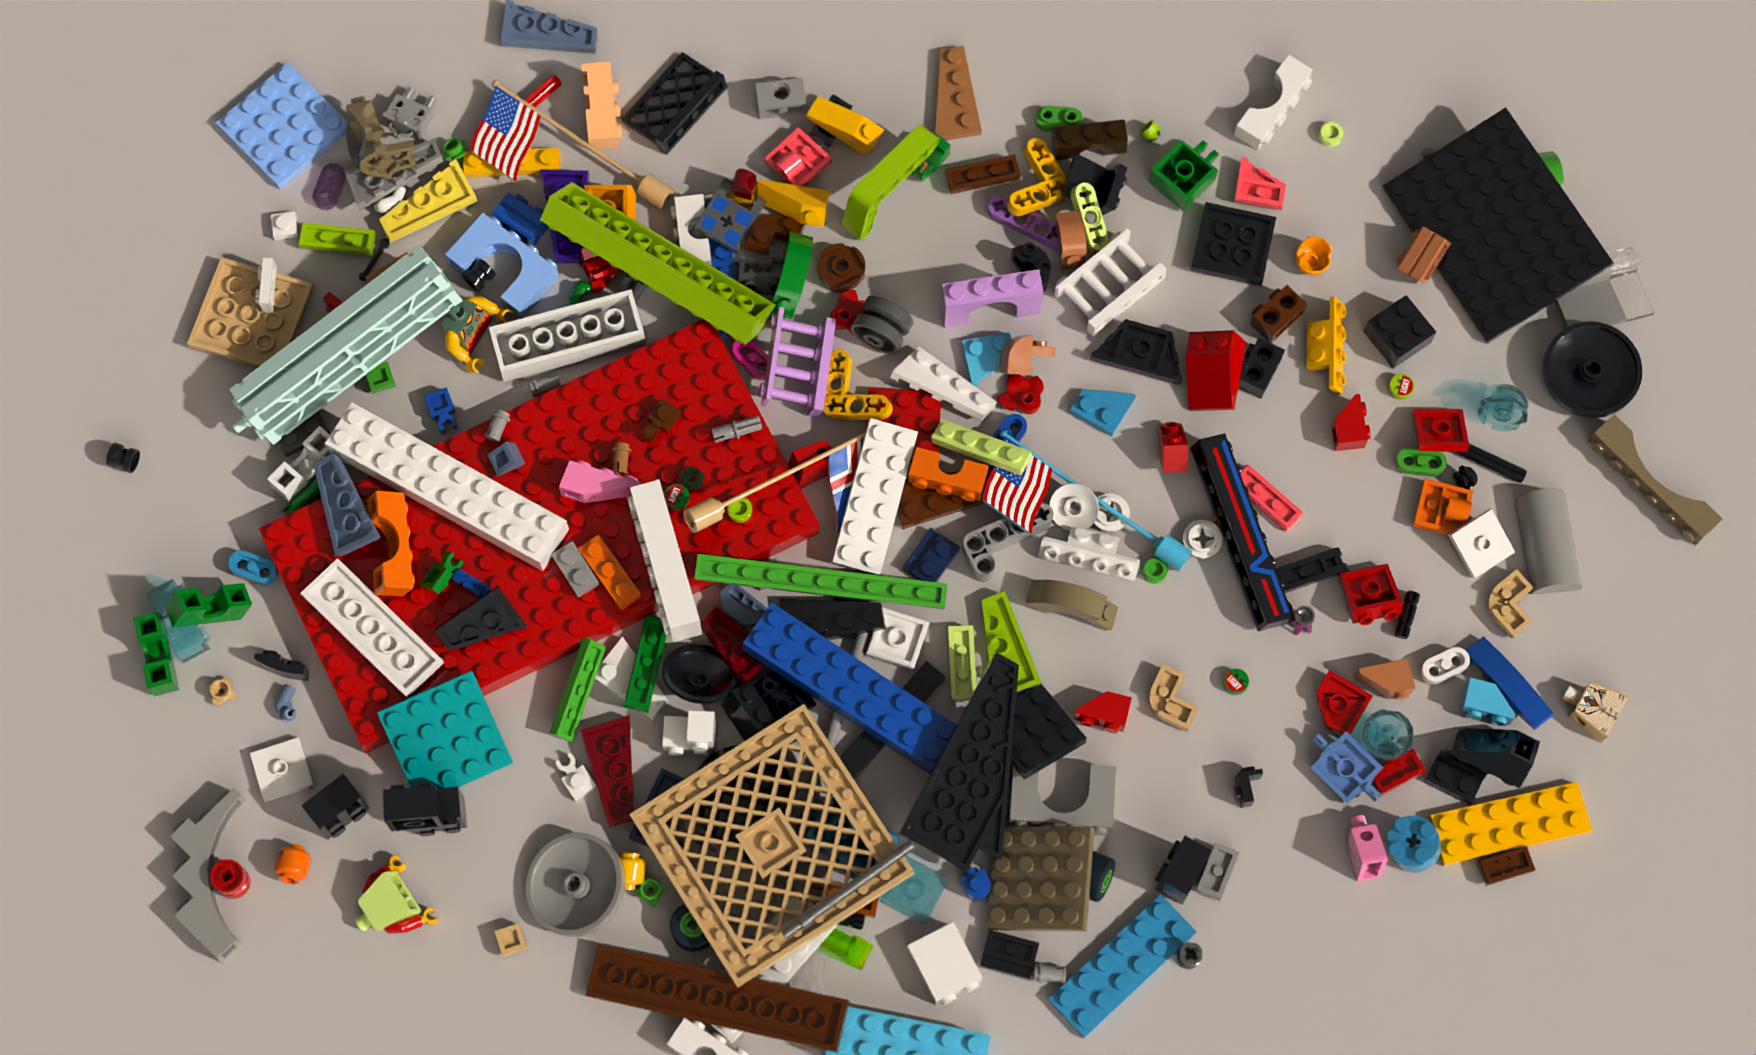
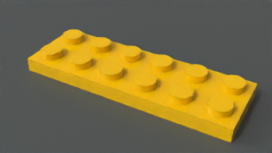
[1429,782,1593,866]

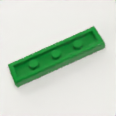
[623,615,667,713]

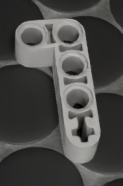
[962,503,1054,582]

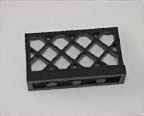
[621,52,728,155]

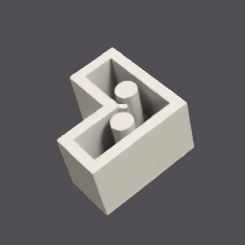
[662,711,716,757]

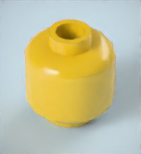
[619,852,646,890]

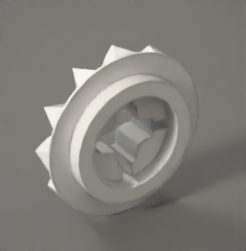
[1094,493,1130,532]
[1183,520,1223,559]

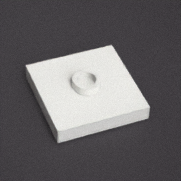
[1448,509,1515,578]
[866,607,930,670]
[250,737,314,802]

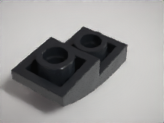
[254,650,309,681]

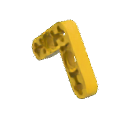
[1007,138,1066,216]
[823,349,893,420]

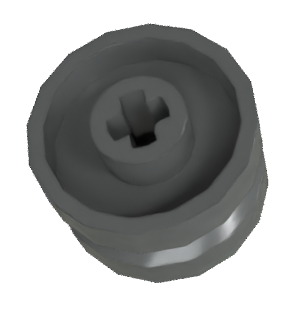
[851,296,914,354]

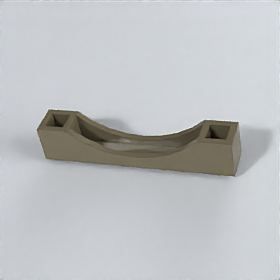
[1589,414,1722,545]

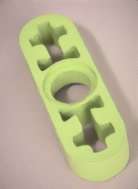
[1070,183,1109,253]

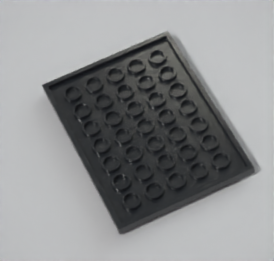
[1382,107,1614,344]

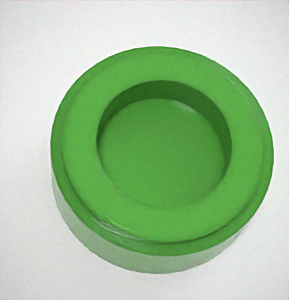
[1142,557,1168,584]

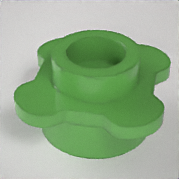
[442,138,467,161]
[636,875,666,906]

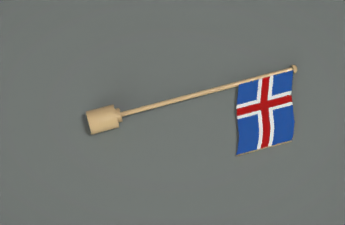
[683,432,865,534]

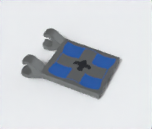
[694,178,766,253]

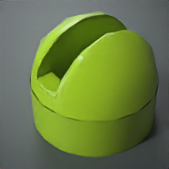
[1139,120,1161,141]

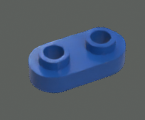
[992,414,1027,442]

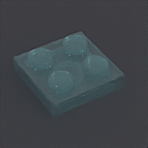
[880,856,950,925]

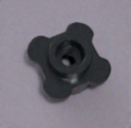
[1453,465,1478,490]

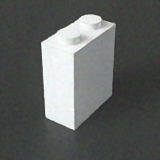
[907,922,983,1006]

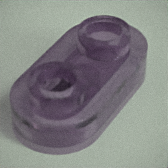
[313,163,346,210]

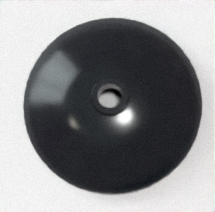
[662,644,738,704]

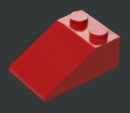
[1186,330,1246,411]

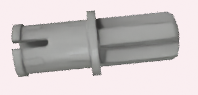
[711,416,762,443]

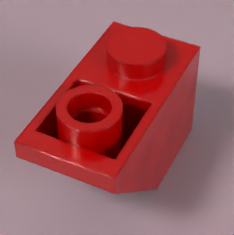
[1331,394,1371,451]
[1157,422,1188,473]
[1074,691,1132,733]

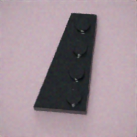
[779,598,886,640]

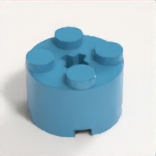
[1387,816,1441,873]

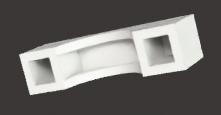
[1234,55,1313,150]

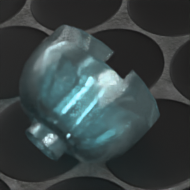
[1478,384,1528,432]
[1361,709,1414,761]

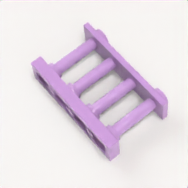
[758,307,836,418]

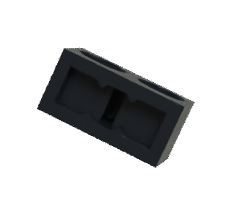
[1238,338,1285,399]

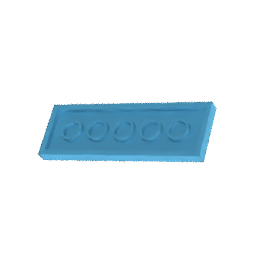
[1048,894,1197,1039]

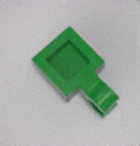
[420,551,463,594]

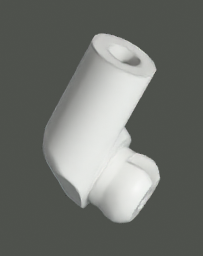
[374,186,406,214]

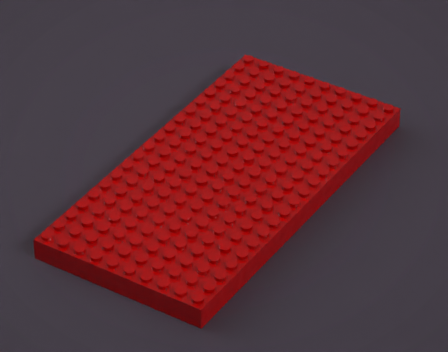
[258,319,820,753]

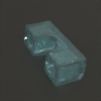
[146,579,210,663]

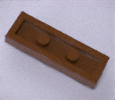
[945,154,1021,194]

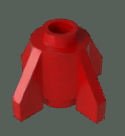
[579,247,618,294]

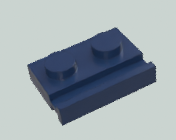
[902,527,960,582]

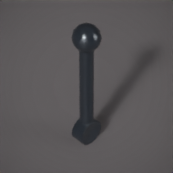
[359,238,390,281]

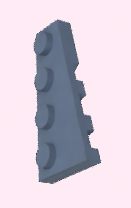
[500,0,598,53]

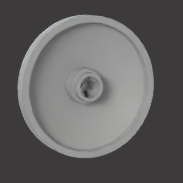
[525,833,625,937]

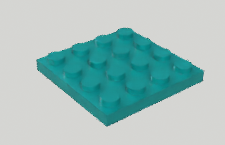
[377,669,513,789]

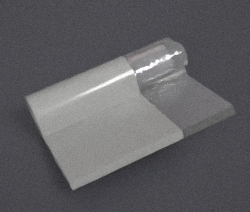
[1556,247,1655,327]

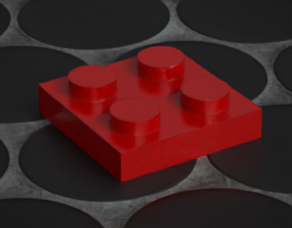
[1412,409,1469,452]

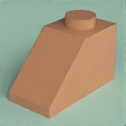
[1355,659,1416,700]

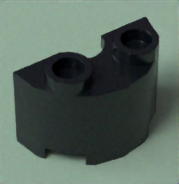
[1011,243,1051,292]

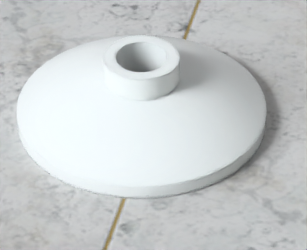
[1050,483,1099,531]

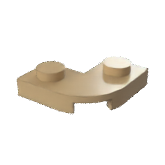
[1488,569,1534,639]
[1149,664,1198,732]

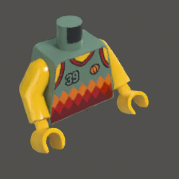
[441,296,514,373]

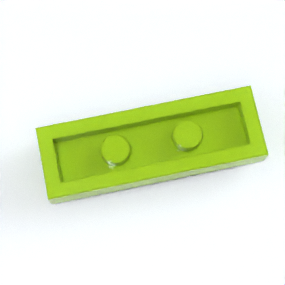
[299,222,376,256]

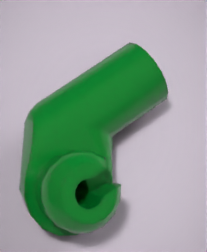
[568,281,591,305]

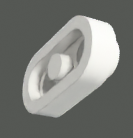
[1421,647,1470,684]

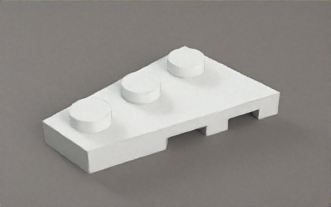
[595,636,668,722]

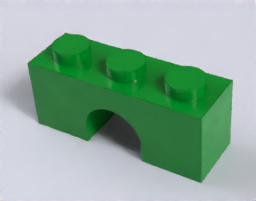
[165,583,252,628]
[133,611,179,696]

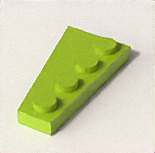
[981,591,1042,694]

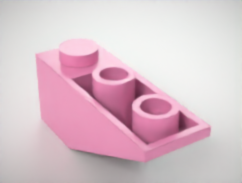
[559,460,641,503]

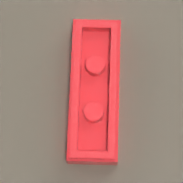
[1241,464,1303,532]

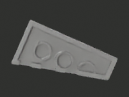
[344,139,443,211]

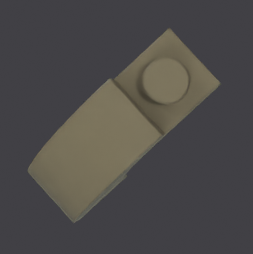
[1026,579,1118,631]

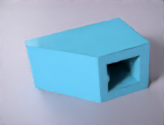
[1460,677,1515,726]

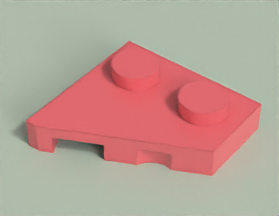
[1234,156,1286,210]

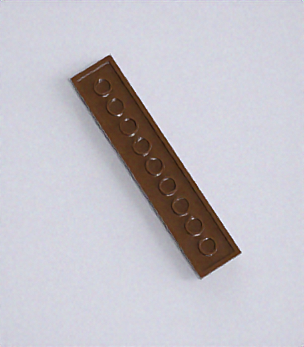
[585,945,850,1053]

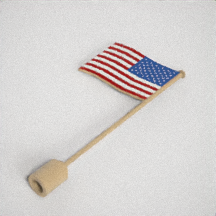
[470,80,675,210]

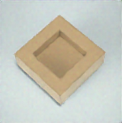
[494,923,528,957]

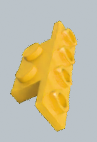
[1306,297,1346,395]

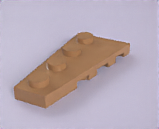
[935,46,982,141]

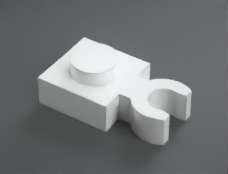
[556,753,597,802]

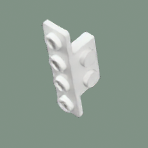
[1038,526,1140,581]

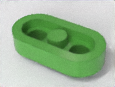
[1035,106,1083,132]
[1396,448,1447,477]

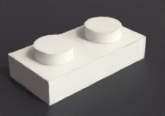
[256,258,277,313]

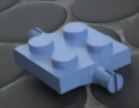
[1310,731,1384,804]

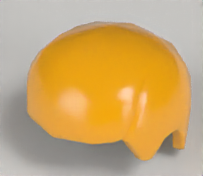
[1295,236,1332,276]

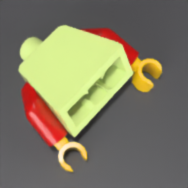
[355,855,439,934]

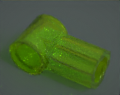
[819,928,874,970]

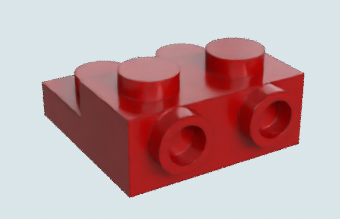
[1339,564,1403,626]

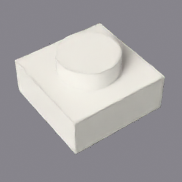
[271,211,299,240]

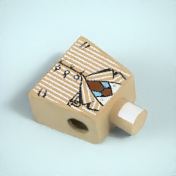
[1562,682,1629,743]

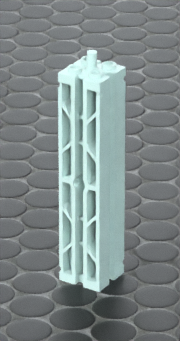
[229,245,463,445]

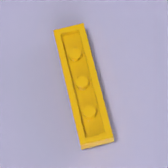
[463,148,560,177]

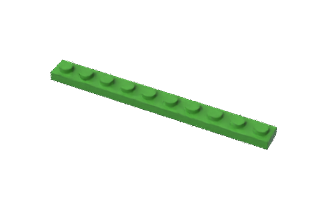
[694,554,947,609]

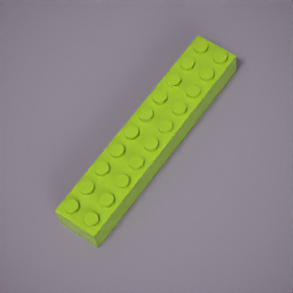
[540,182,776,344]

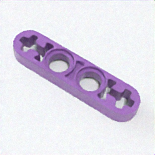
[988,196,1060,252]

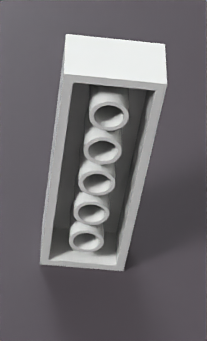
[489,289,646,382]
[627,480,702,642]

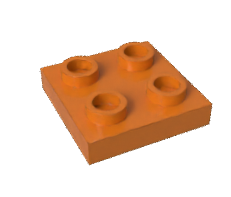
[1413,478,1473,536]

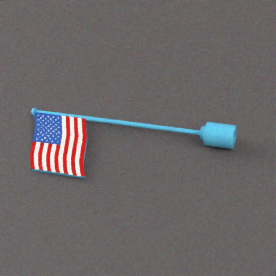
[983,430,1193,572]

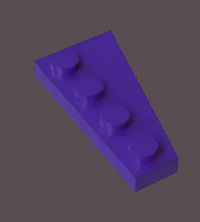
[541,169,590,263]

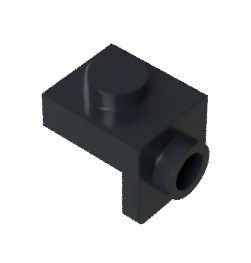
[1233,766,1263,808]

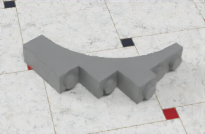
[170,788,245,963]

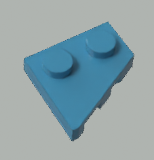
[1070,390,1136,437]

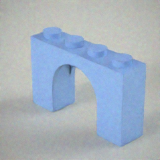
[445,213,559,319]

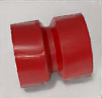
[210,859,251,899]

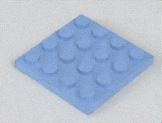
[216,62,348,189]

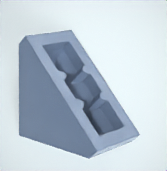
[719,584,767,625]

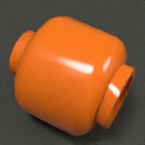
[274,844,311,884]

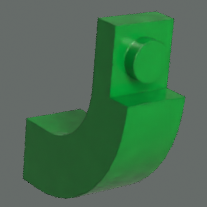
[772,231,813,320]

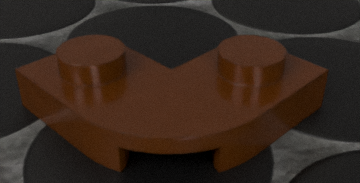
[745,214,805,255]

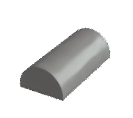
[1515,488,1582,594]

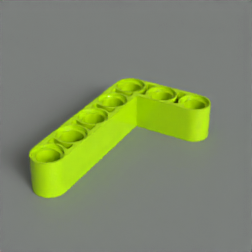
[841,124,940,240]

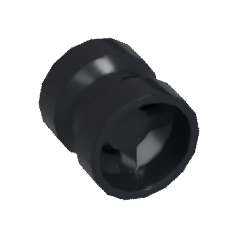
[462,258,496,292]
[106,442,140,473]

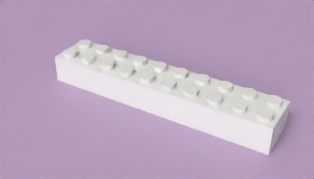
[325,403,569,571]

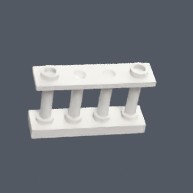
[1054,228,1167,337]

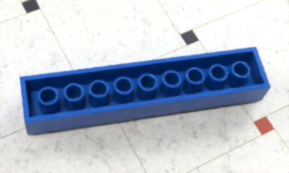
[742,602,956,774]

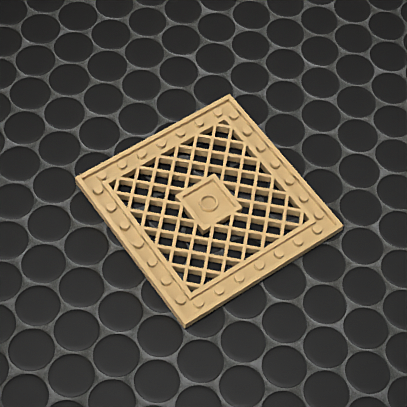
[629,704,915,987]

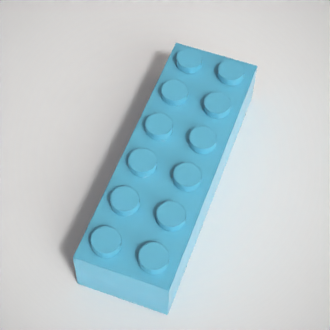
[825,1007,991,1055]

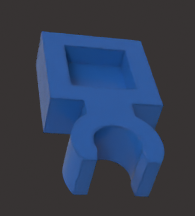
[424,387,458,434]

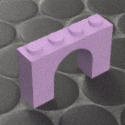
[941,269,1043,328]

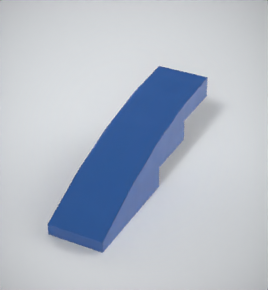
[1465,636,1554,730]

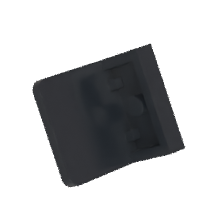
[1061,155,1128,216]

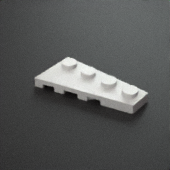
[890,346,997,421]

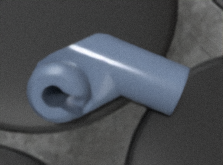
[275,684,296,722]

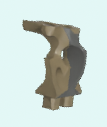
[346,96,416,180]

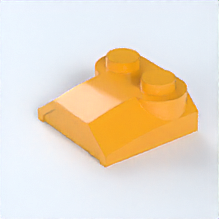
[584,185,636,220]

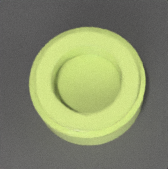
[1318,121,1343,147]

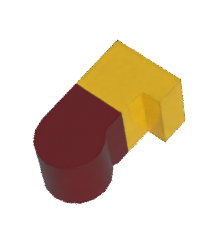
[729,169,758,208]

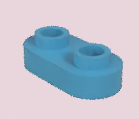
[228,550,278,586]

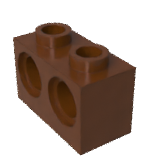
[1250,285,1308,343]

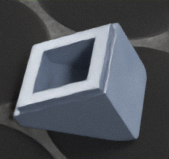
[487,442,525,476]

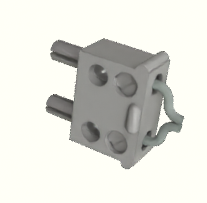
[382,86,436,140]

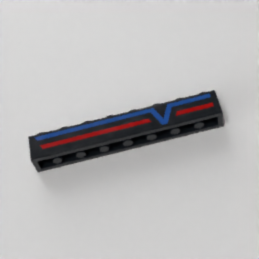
[1190,433,1294,632]

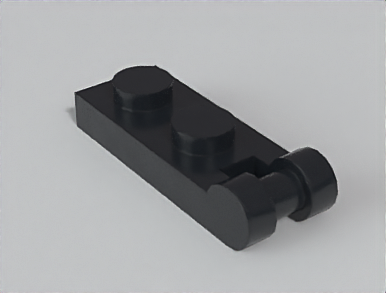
[1276,547,1349,593]

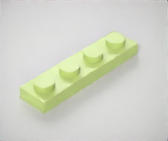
[931,419,1032,476]

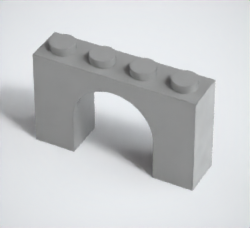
[1009,765,1116,835]

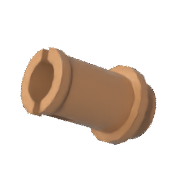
[612,443,632,476]

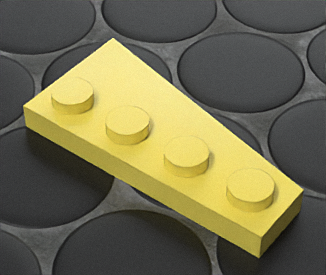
[379,158,478,243]

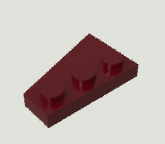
[700,607,765,685]

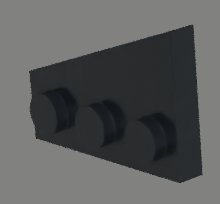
[435,585,528,651]

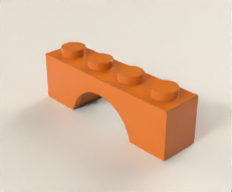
[366,491,415,596]

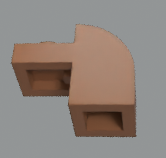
[1056,211,1087,269]
[999,335,1056,375]

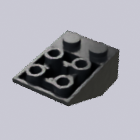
[721,671,817,741]
[1449,728,1540,789]

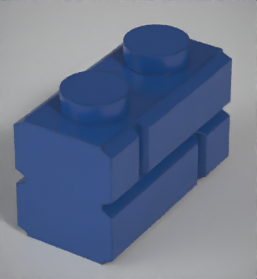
[492,193,549,246]

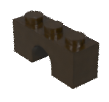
[1052,119,1128,161]

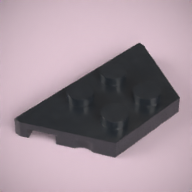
[1090,319,1183,385]

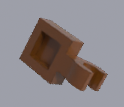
[643,399,682,443]

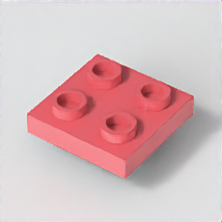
[764,127,832,187]

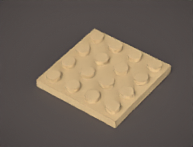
[187,257,314,367]

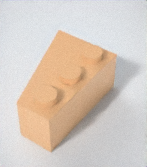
[581,62,623,149]

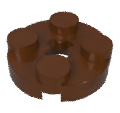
[817,243,865,293]

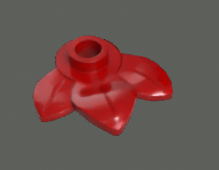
[830,290,865,335]
[996,374,1044,414]

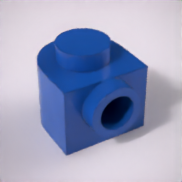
[960,867,991,902]

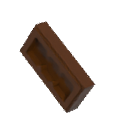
[1477,846,1535,886]

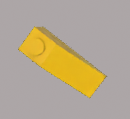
[805,96,884,156]
[757,179,830,227]

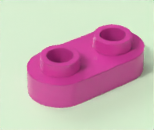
[732,340,768,380]

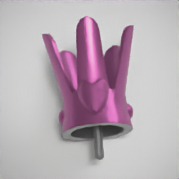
[1288,606,1315,635]

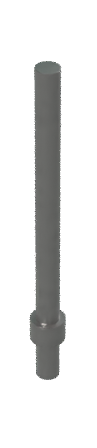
[781,840,915,940]

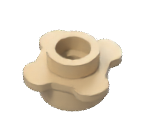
[207,677,236,706]

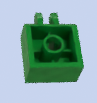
[1148,140,1219,212]

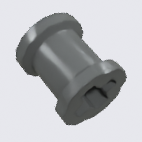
[1177,942,1202,970]

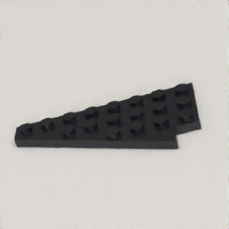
[898,652,1019,871]

